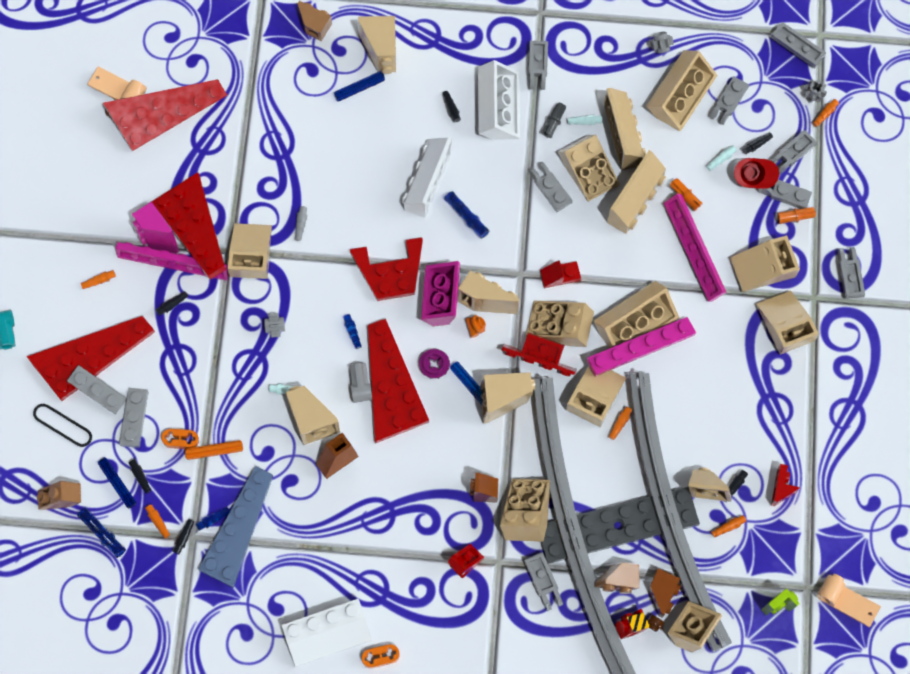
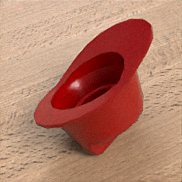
[734,158,779,189]

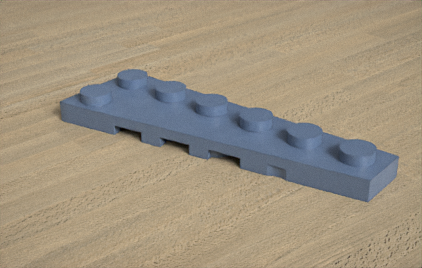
[198,466,273,588]

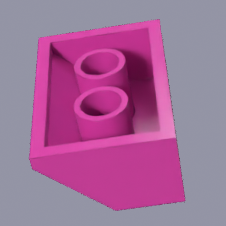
[132,202,180,254]
[421,261,460,327]

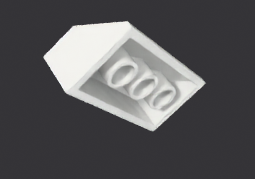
[478,60,520,139]
[402,137,452,218]
[282,599,372,667]

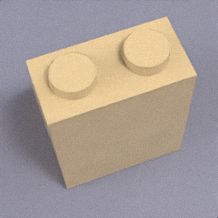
[358,16,396,74]
[480,372,535,424]
[286,386,340,445]

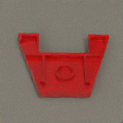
[350,237,423,301]

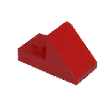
[540,260,581,289]
[771,464,800,506]
[447,543,484,578]

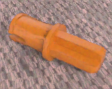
[670,178,703,211]
[777,207,816,224]

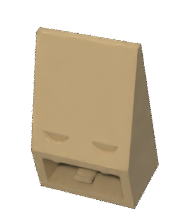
[558,135,620,202]
[228,223,272,279]
[730,235,800,292]
[458,270,520,314]
[756,291,819,355]
[526,301,594,347]
[566,366,626,428]
[500,479,550,542]

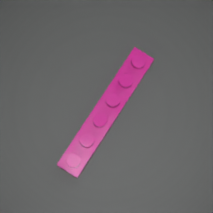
[664,194,727,302]
[116,242,229,281]
[586,317,696,377]

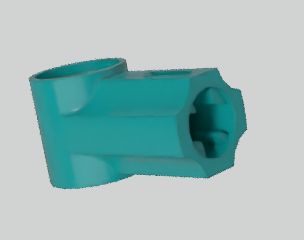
[0,310,16,350]

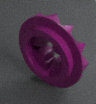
[419,349,450,379]

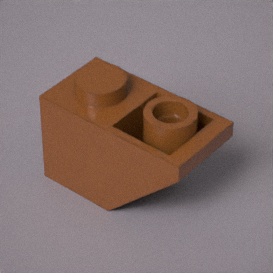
[316,433,359,479]
[470,473,499,503]
[648,568,681,618]

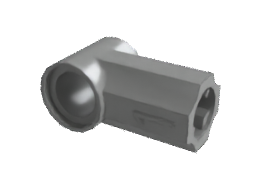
[350,363,372,403]

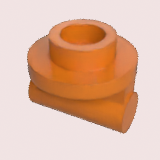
[465,315,486,338]

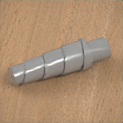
[295,206,308,241]

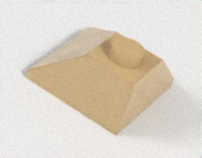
[688,468,732,502]
[668,601,722,652]

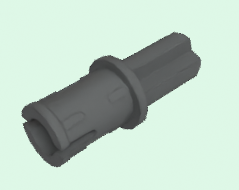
[541,102,566,138]

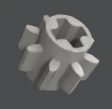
[650,31,674,53]
[804,79,827,102]
[265,313,285,337]

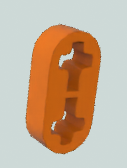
[161,429,199,449]
[362,644,400,668]

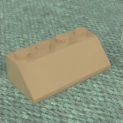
[647,50,718,131]
[604,88,646,170]
[607,150,666,234]
[594,281,679,348]

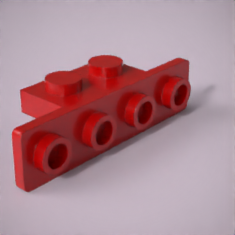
[502,333,577,377]

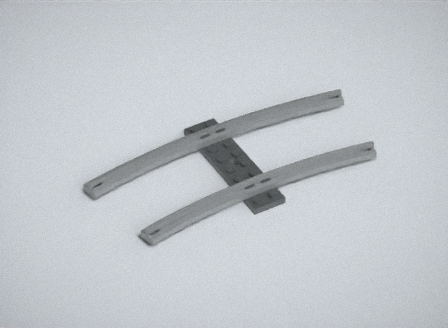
[534,371,732,674]

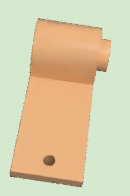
[87,66,147,100]
[816,574,881,628]

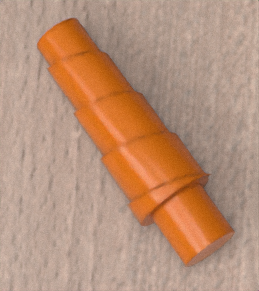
[812,99,839,127]
[81,270,116,289]
[609,406,633,440]
[145,504,170,539]
[711,515,747,537]

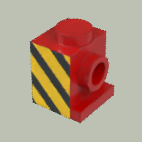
[614,609,650,639]

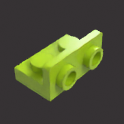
[761,588,800,615]

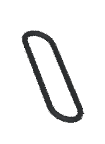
[33,404,92,447]

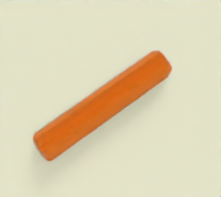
[185,440,243,460]

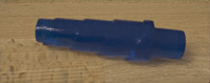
[343,314,362,349]
[195,507,230,531]

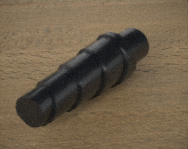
[442,91,461,122]
[742,132,773,154]
[155,291,189,316]
[129,459,151,494]
[724,470,748,503]
[172,519,194,555]

